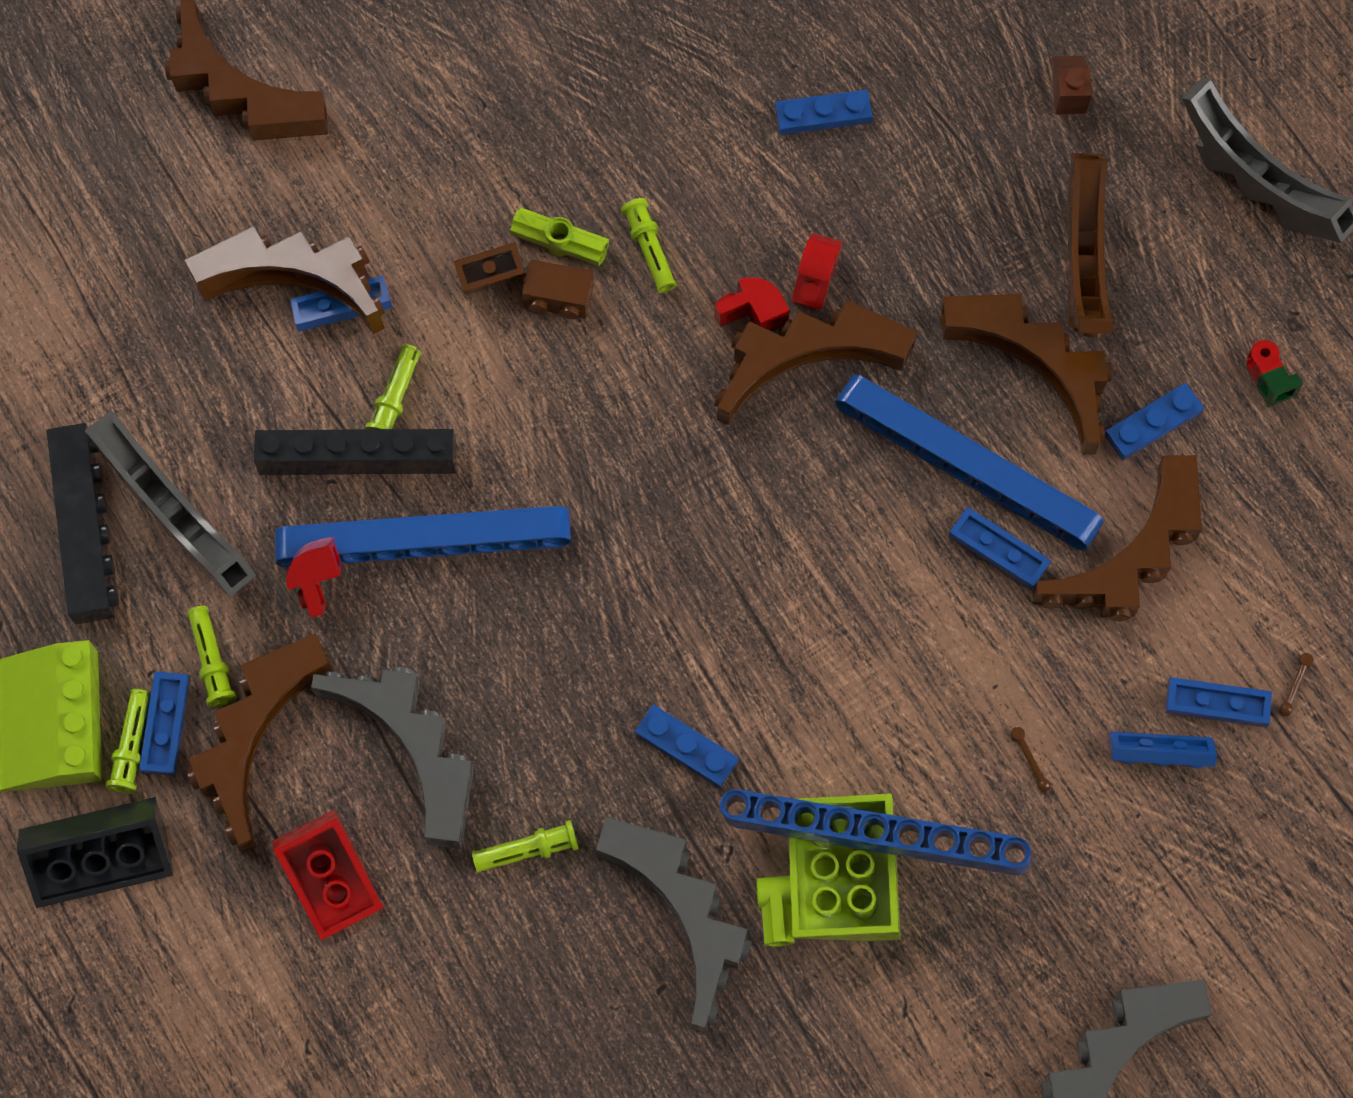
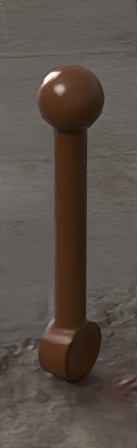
[1279,653,1314,716]
[1011,727,1051,792]

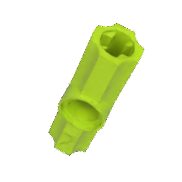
[510,207,609,267]

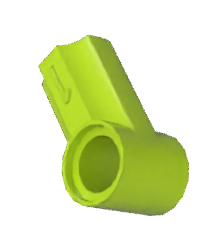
[756,875,794,947]

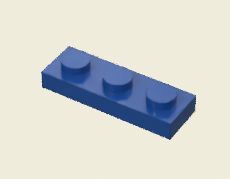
[775,89,873,135]
[290,275,392,332]
[1105,383,1204,461]
[948,507,1052,590]
[139,672,191,776]
[1165,677,1272,728]
[634,704,739,789]
[1109,731,1217,768]

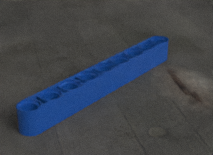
[835,375,1104,551]
[274,506,571,567]
[720,789,1031,875]

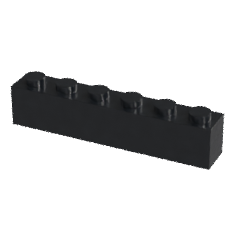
[46,423,119,625]
[254,429,457,475]

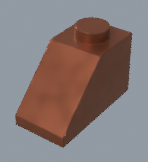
[1051,56,1092,114]

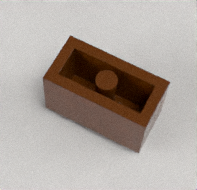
[454,242,526,295]
[522,259,594,319]

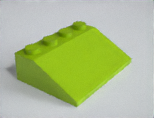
[0,640,102,792]
[789,794,901,941]

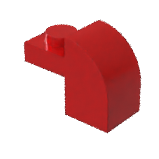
[791,233,843,310]
[714,277,790,331]
[286,536,343,618]

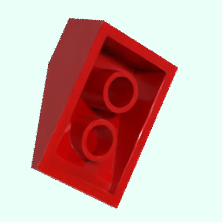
[273,809,384,940]

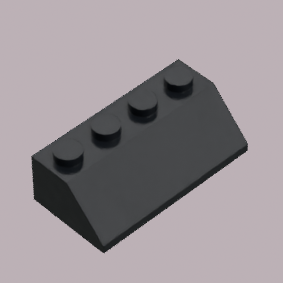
[17,797,173,908]

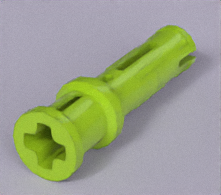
[621,198,677,293]
[364,344,422,429]
[187,606,237,708]
[105,689,151,794]
[472,820,579,873]

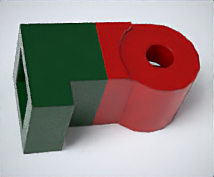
[1246,340,1303,407]

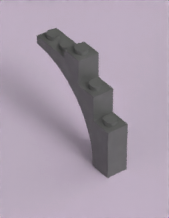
[1182,77,1353,243]
[85,410,256,597]
[311,667,474,849]
[596,817,752,1033]
[1041,979,1212,1098]

